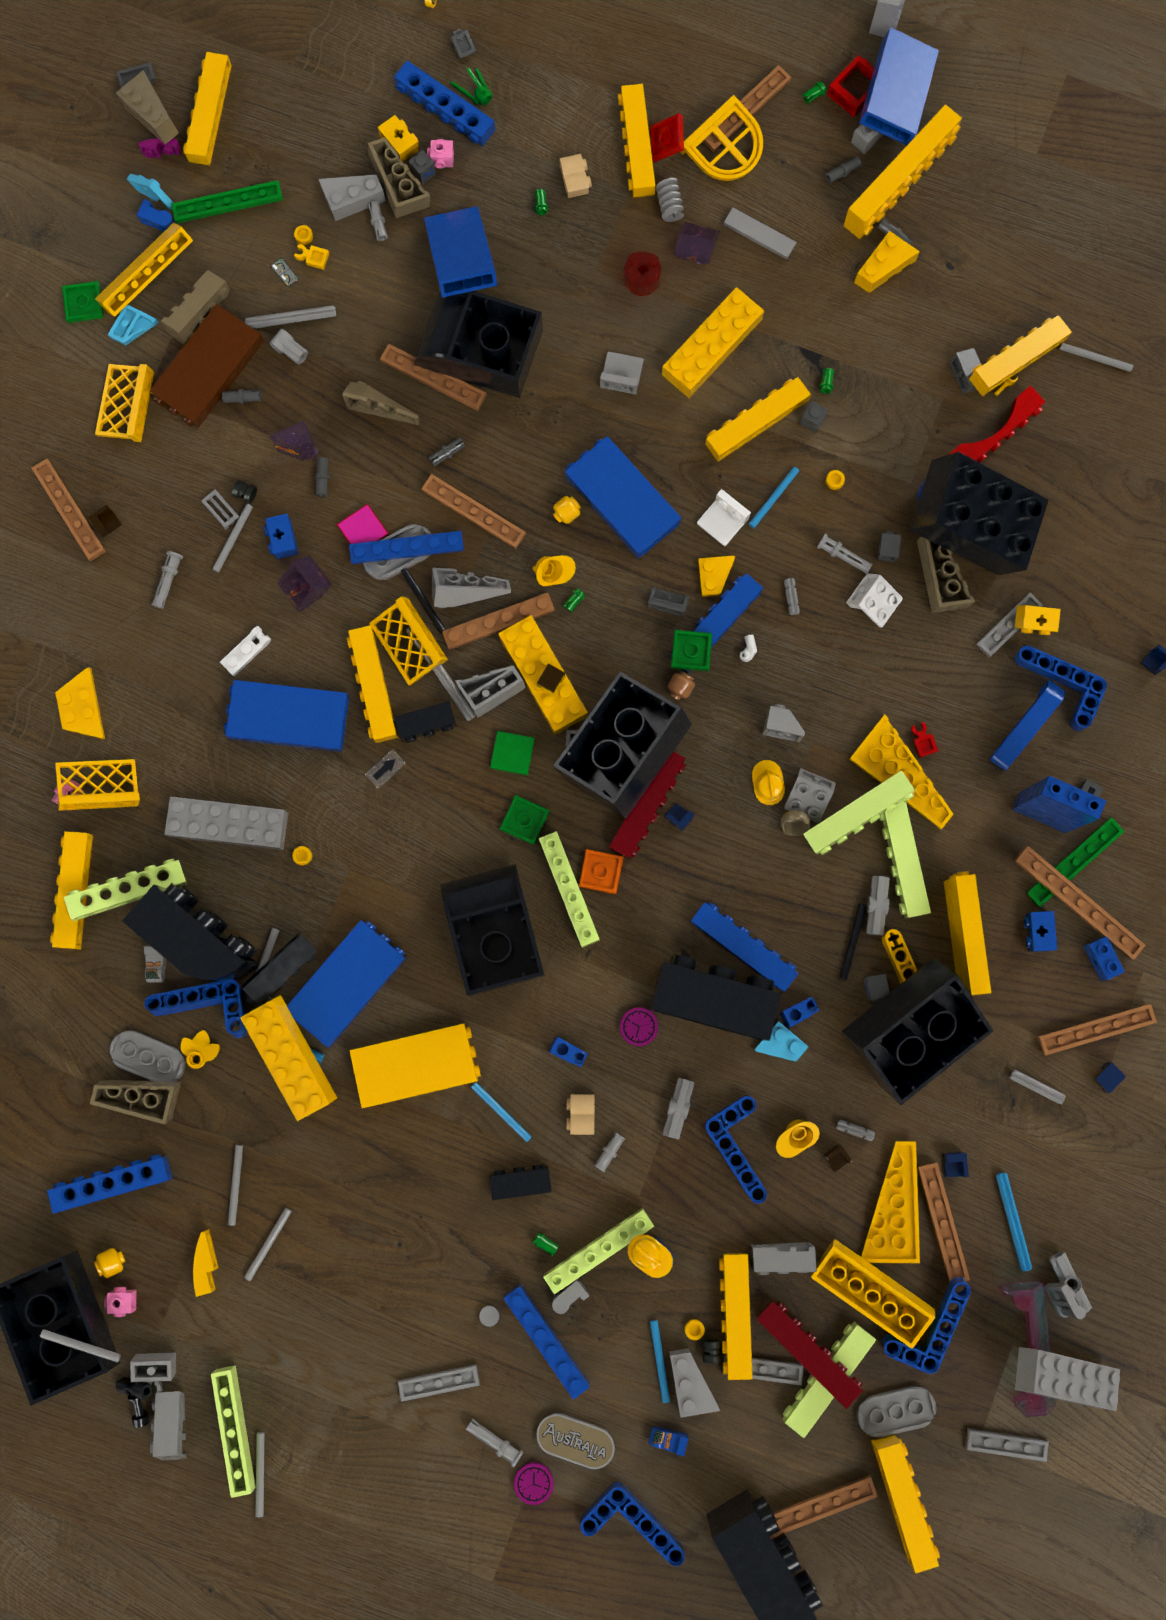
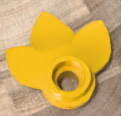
[180,1030,220,1069]

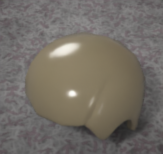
[781,810,810,836]

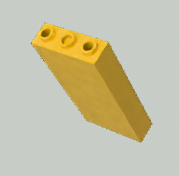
[943,871,991,995]
[349,1023,481,1108]

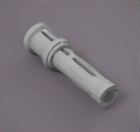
[817,533,873,574]
[152,551,183,609]
[466,1419,523,1468]

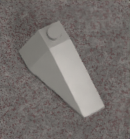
[432,568,511,608]

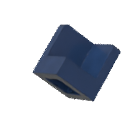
[1140,645,1166,675]
[664,803,695,832]
[1096,1062,1126,1093]
[943,1152,969,1177]

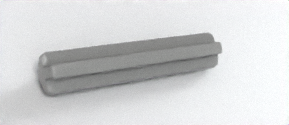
[1009,1070,1066,1104]

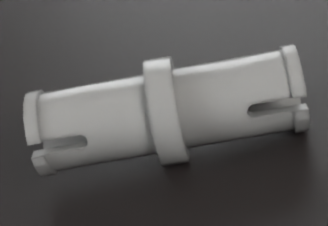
[368,201,388,241]
[594,1132,625,1172]

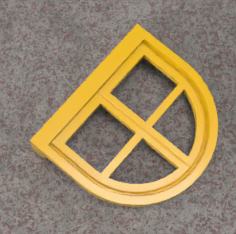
[680,95,763,181]

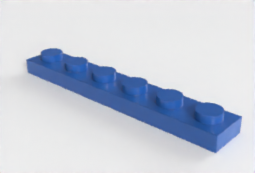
[349,531,464,564]

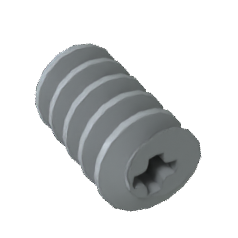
[656,178,684,222]

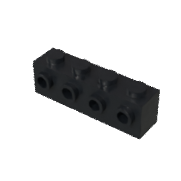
[241,933,317,1006]

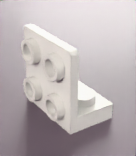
[697,489,751,546]
[846,573,903,627]

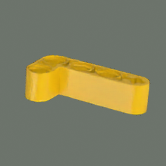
[882,929,917,984]

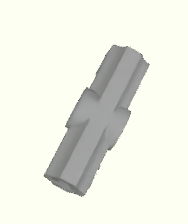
[866,876,890,936]
[663,1078,695,1140]
[1048,1252,1092,1313]

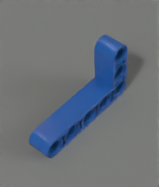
[1014,646,1107,731]
[989,679,1065,771]
[144,979,247,1038]
[705,1095,767,1204]
[882,1276,971,1374]
[580,1482,685,1566]

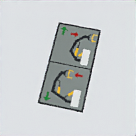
[270,257,299,287]

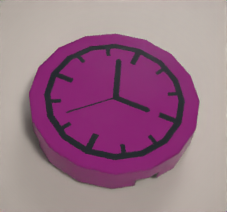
[620,1008,658,1046]
[514,1462,554,1505]

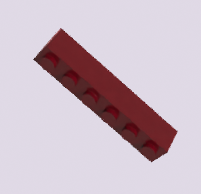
[609,751,686,860]
[757,1301,864,1409]

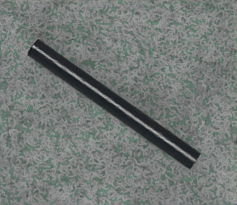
[401,568,446,634]
[839,903,867,980]

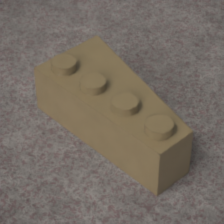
[116,70,179,145]
[368,138,430,218]
[161,270,230,345]
[917,537,975,613]
[90,1080,181,1124]

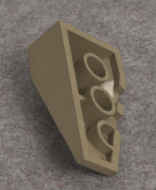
[342,381,420,425]

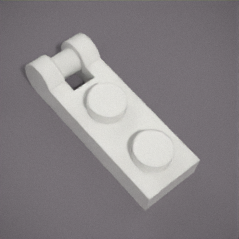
[220,626,271,676]

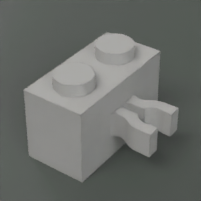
[130,1353,176,1393]

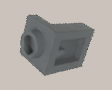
[449,29,476,60]

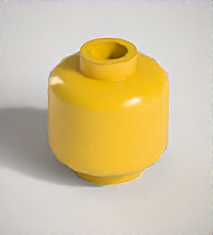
[553,496,581,524]
[94,1248,126,1278]

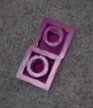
[138,138,181,158]

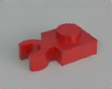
[911,722,939,759]

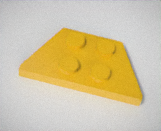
[55,667,105,739]

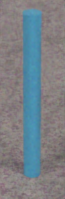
[749,467,799,529]
[471,1082,532,1142]
[650,1320,670,1403]

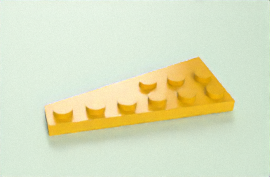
[849,714,953,830]
[861,1141,920,1263]

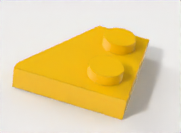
[698,556,735,597]

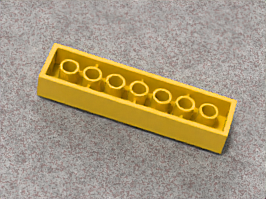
[843,104,962,239]

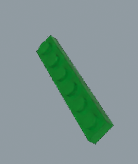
[171,180,283,224]
[1026,817,1125,908]

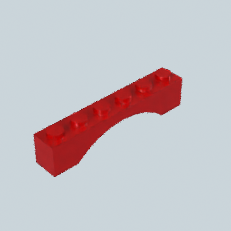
[948,385,1046,463]

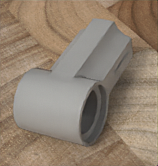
[269,329,308,365]

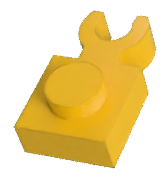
[294,244,330,270]

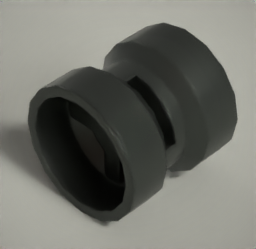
[232,479,257,504]
[702,1339,722,1363]

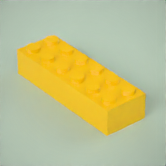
[662,287,764,398]
[498,615,588,735]
[240,995,337,1121]
[811,1238,935,1349]
[871,1434,940,1573]

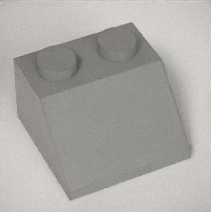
[762,704,805,743]

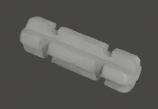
[784,578,800,615]
[836,1119,875,1141]

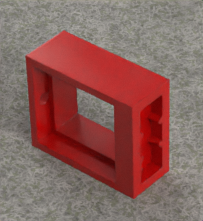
[827,55,874,117]

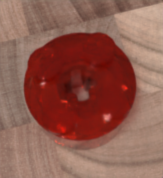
[624,252,661,296]

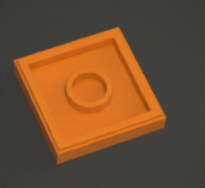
[579,849,624,895]

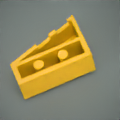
[854,231,920,293]

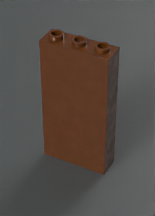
[150,304,264,428]

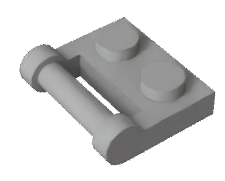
[1043,1283,1086,1319]

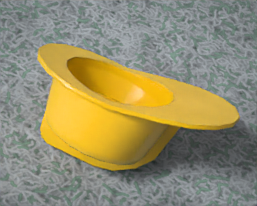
[532,555,576,586]
[752,760,785,805]
[776,1119,820,1158]
[628,1234,673,1278]

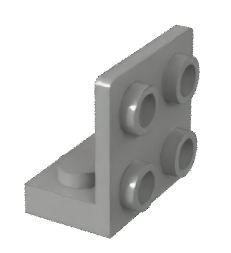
[600,352,644,395]
[784,768,836,823]

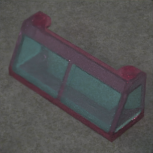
[1002,1281,1056,1417]

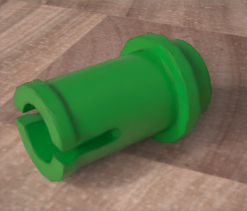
[802,81,826,104]
[534,189,549,215]
[819,368,834,394]
[562,588,585,613]
[532,1233,559,1256]

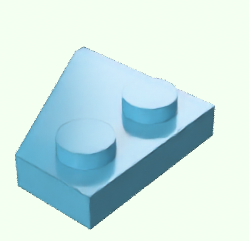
[127,173,174,210]
[108,305,158,346]
[754,1021,808,1062]

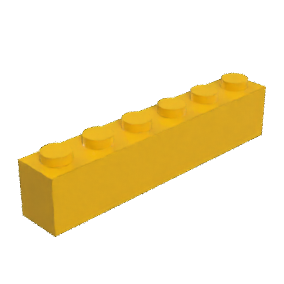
[183,52,232,166]
[618,84,655,197]
[95,223,193,317]
[969,315,1072,396]
[705,377,811,462]
[347,625,398,743]
[50,831,93,950]
[719,1253,752,1380]

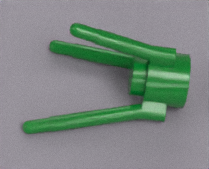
[450,68,493,106]

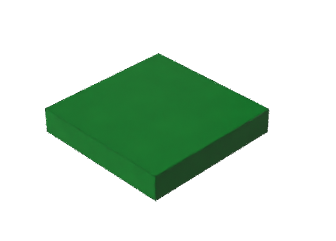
[62,281,104,323]
[671,630,712,672]
[490,731,535,776]
[499,795,550,846]

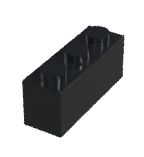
[394,701,457,743]
[489,1164,552,1200]

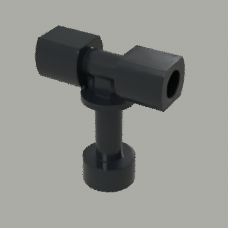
[116,1377,153,1428]

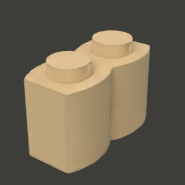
[559,154,592,198]
[567,1094,595,1135]

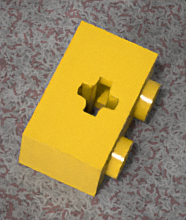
[378,115,419,162]
[1014,605,1061,635]

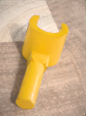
[994,377,1018,396]

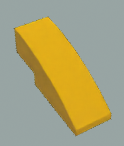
[193,1229,219,1297]

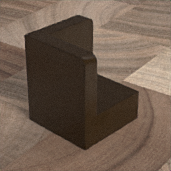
[88,505,122,537]
[537,663,565,693]
[823,1144,853,1172]

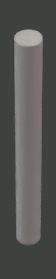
[1059,343,1133,372]
[212,504,253,573]
[245,928,279,1003]
[228,1145,243,1226]
[244,1207,292,1281]
[40,1329,121,1363]
[255,1432,265,1517]

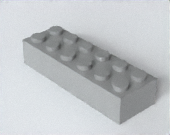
[164,797,289,850]
[1015,1347,1120,1411]

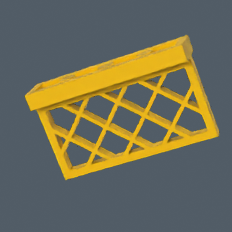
[95,364,155,442]
[369,597,448,686]
[55,759,140,811]

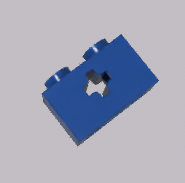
[264,514,299,559]
[1024,911,1057,952]
[1083,936,1125,981]

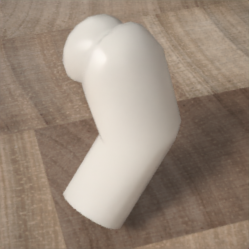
[739,635,757,662]

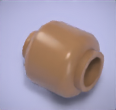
[667,671,695,700]

